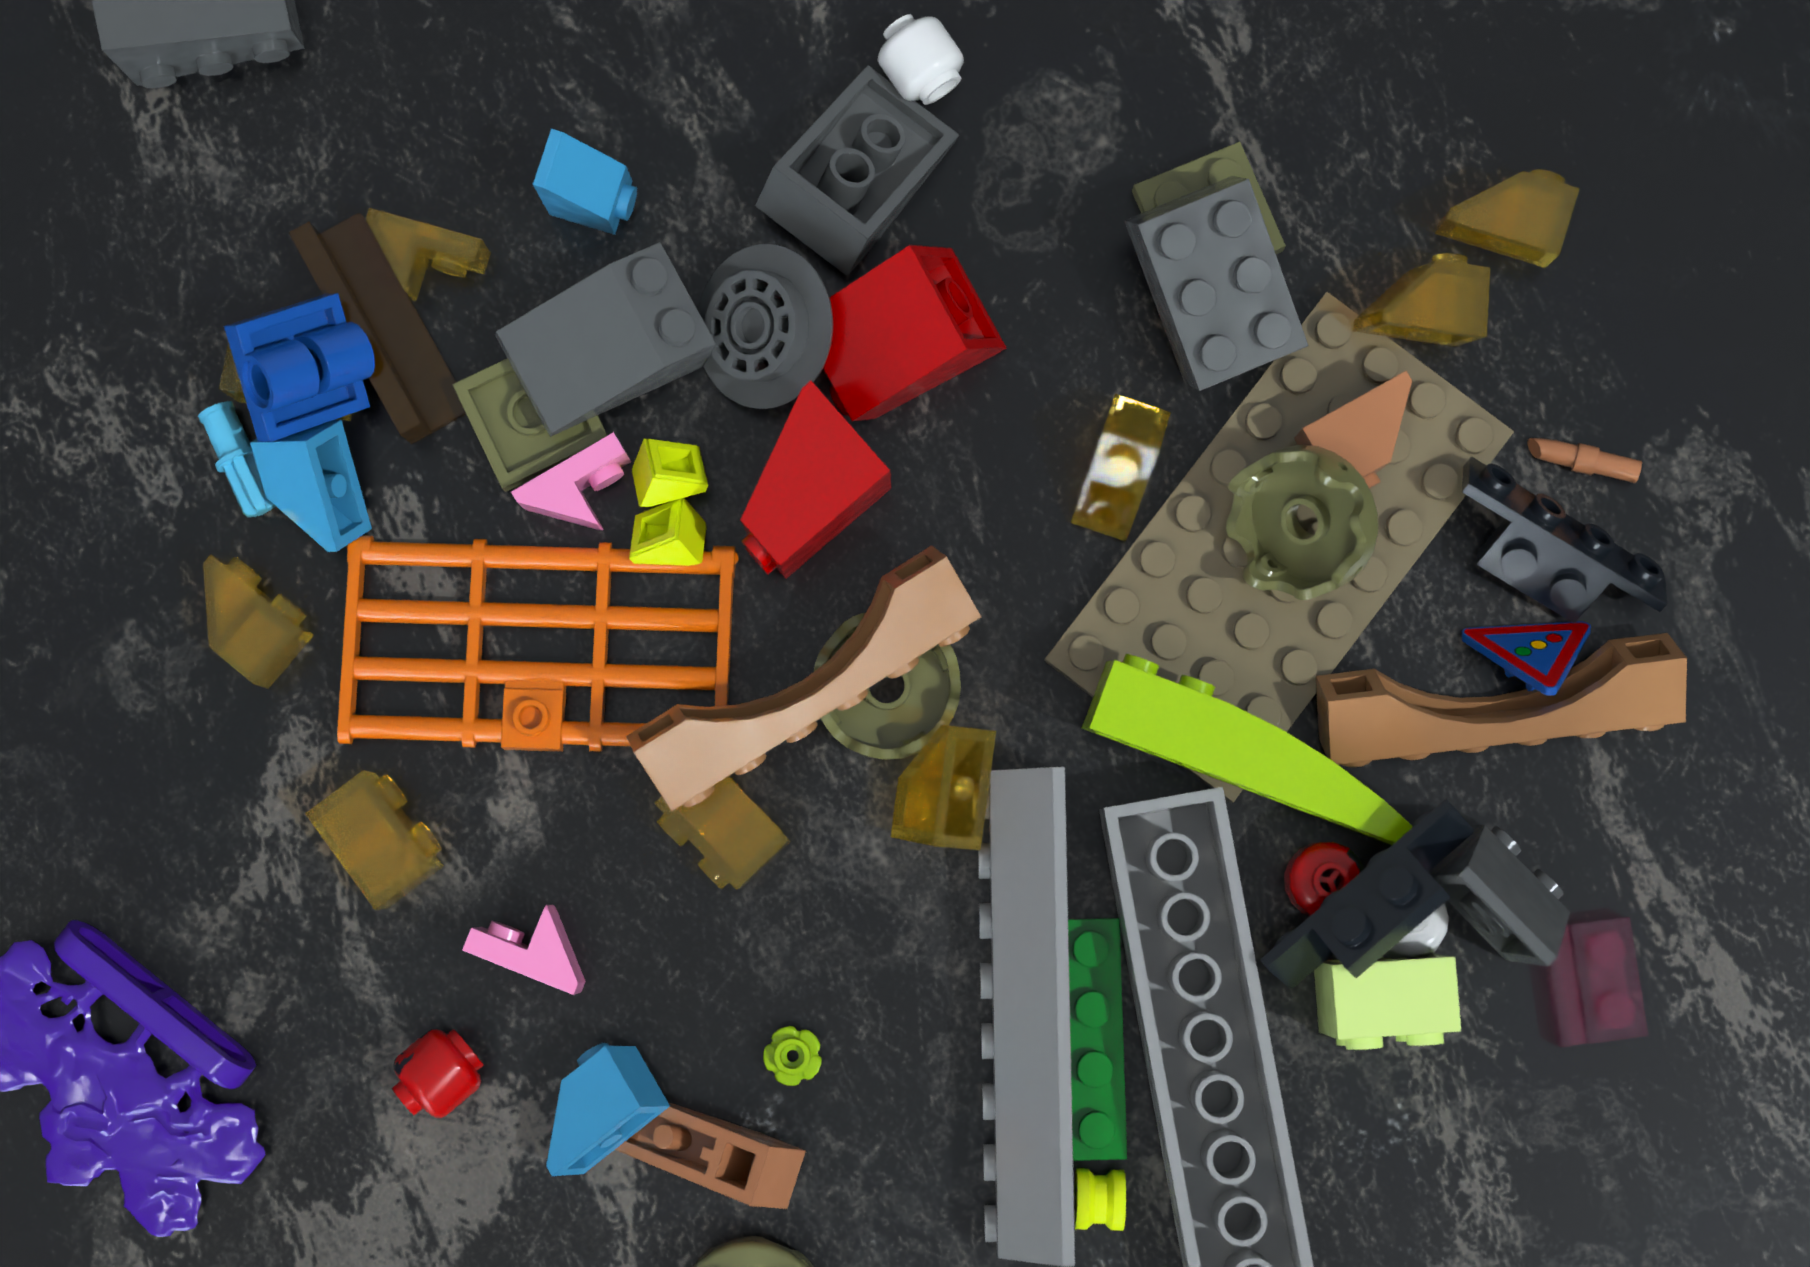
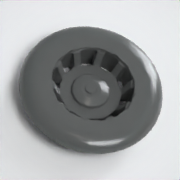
[698,244,833,409]

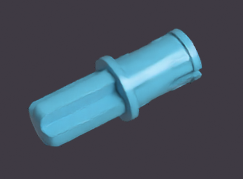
[198,401,275,518]

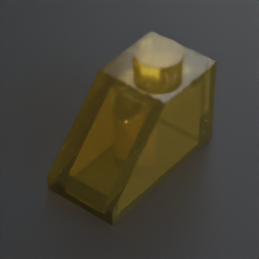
[1435,170,1580,268]
[1353,253,1490,347]
[891,725,996,850]

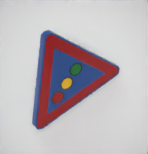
[1461,621,1591,696]

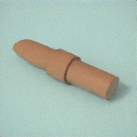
[1528,438,1642,483]

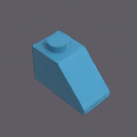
[533,129,637,235]
[250,420,372,552]
[546,1043,670,1176]

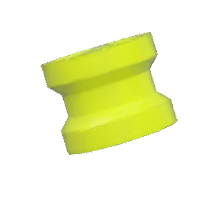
[1074,1168,1126,1231]

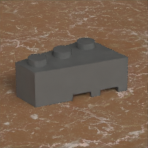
[92,0,305,88]

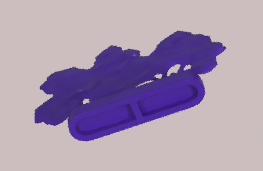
[0,920,266,1237]

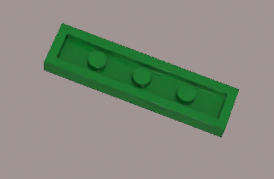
[1068,918,1127,1161]

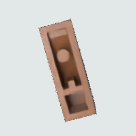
[615,1102,806,1209]

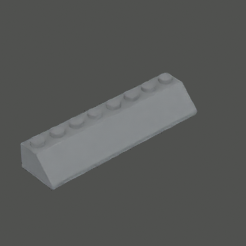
[977,767,1075,1267]

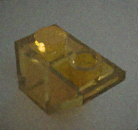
[1071,394,1171,541]
[203,555,314,689]

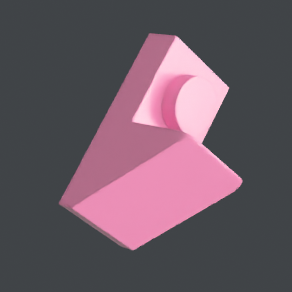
[511,432,631,531]
[462,904,586,995]

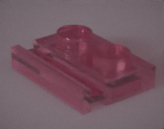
[1545,917,1648,1047]

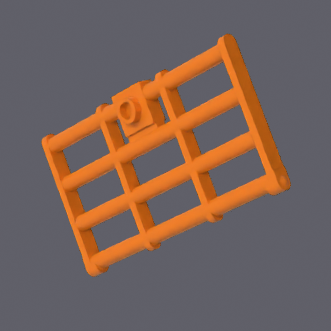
[337,535,739,752]

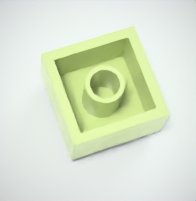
[1314,954,1461,1050]

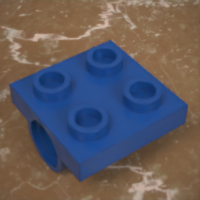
[224,293,375,442]

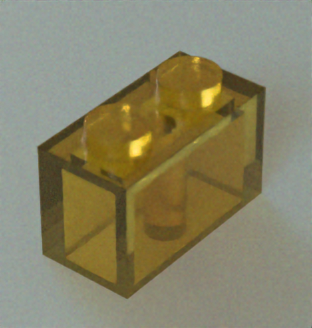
[305,770,444,910]
[654,776,791,890]

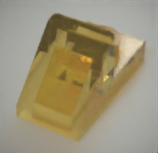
[366,208,491,301]

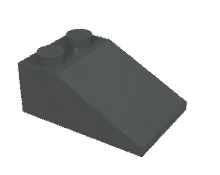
[755,66,959,276]
[495,242,716,437]
[1429,825,1570,967]

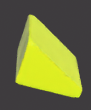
[632,438,708,507]
[629,498,706,566]

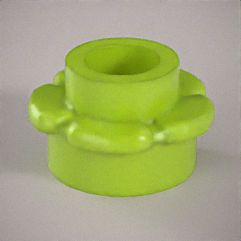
[763,1026,822,1086]

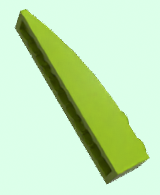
[1082,654,1412,845]

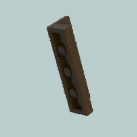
[289,213,466,444]

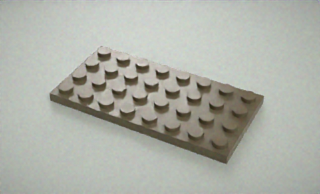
[1044,292,1514,803]

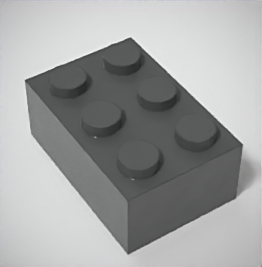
[1124,176,1309,391]

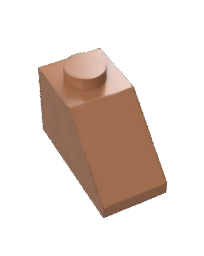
[1294,371,1412,489]

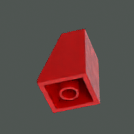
[823,245,1007,421]
[741,381,891,579]

